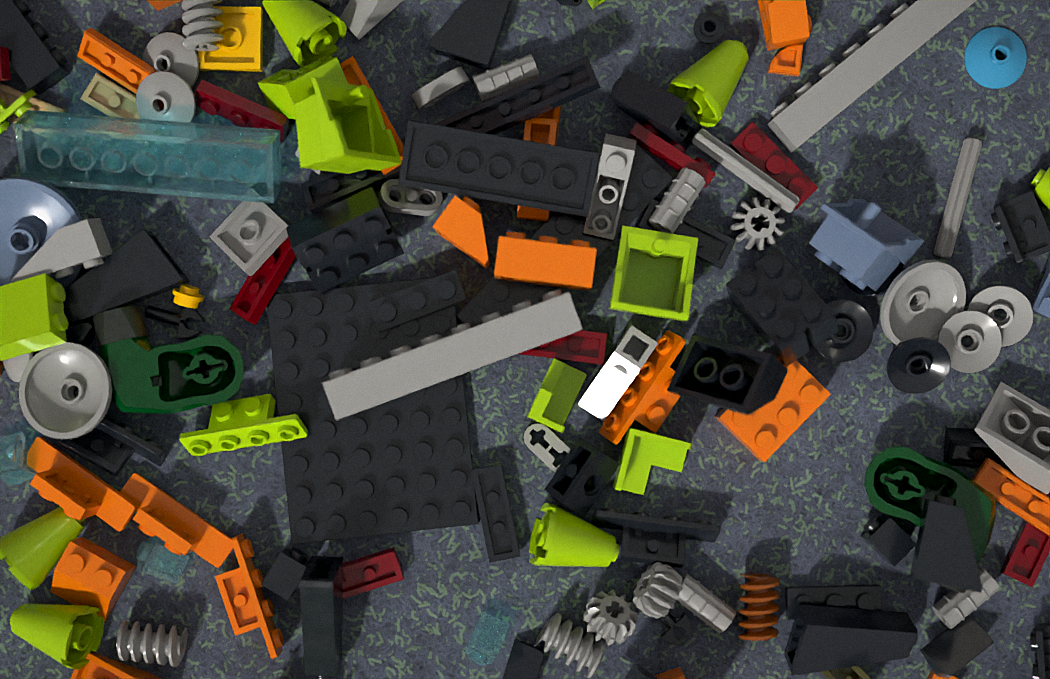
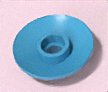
[964,27,1027,89]

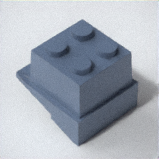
[809,199,924,291]

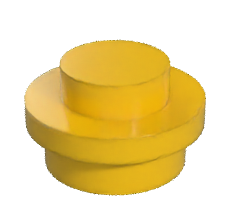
[172,284,204,309]

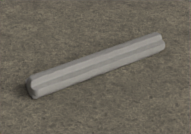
[692,128,800,213]
[933,138,982,259]

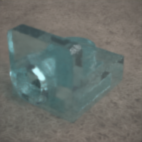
[0,432,36,485]
[136,536,190,584]
[464,612,511,666]

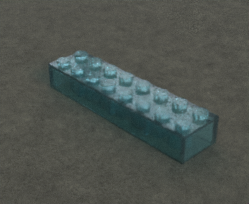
[14,110,282,203]

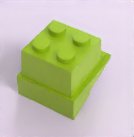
[294,77,401,174]
[609,226,698,321]

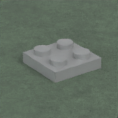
[210,191,289,276]

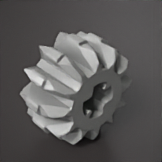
[731,197,785,251]
[633,562,683,619]
[583,589,638,646]

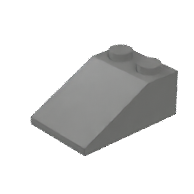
[974,382,1050,495]

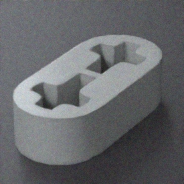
[411,67,470,111]
[524,423,571,472]

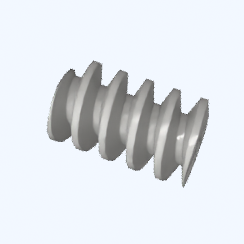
[181,0,224,51]
[535,613,605,679]
[116,620,188,667]

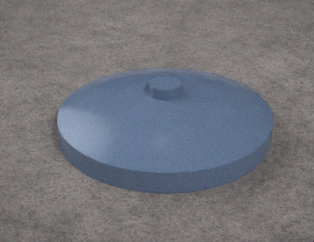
[0,177,83,289]

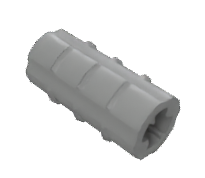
[472,54,540,102]
[649,168,706,234]
[932,567,999,629]
[677,573,736,634]

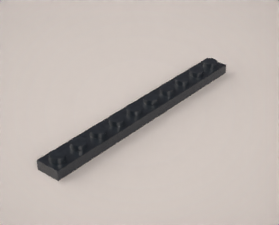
[301,56,601,214]

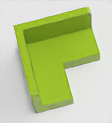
[257,56,348,120]
[527,358,586,433]
[613,427,692,495]

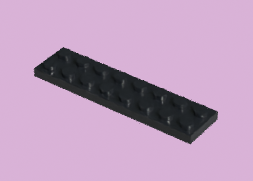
[456,136,673,328]

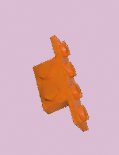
[599,330,686,445]
[23,436,137,531]
[120,473,233,568]
[215,533,285,659]

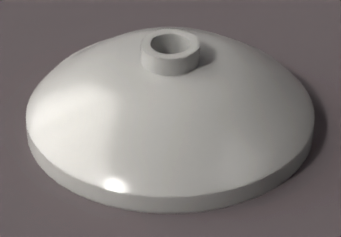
[880,260,966,346]
[19,342,112,439]

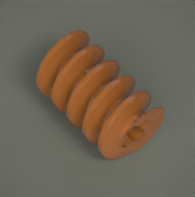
[738,572,780,641]

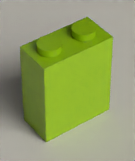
[0,273,68,361]

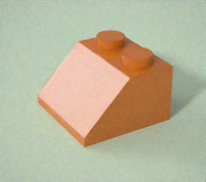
[432,196,490,269]
[50,537,136,622]

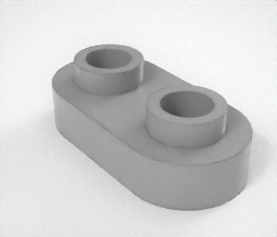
[378,179,442,216]

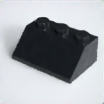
[667,334,788,415]

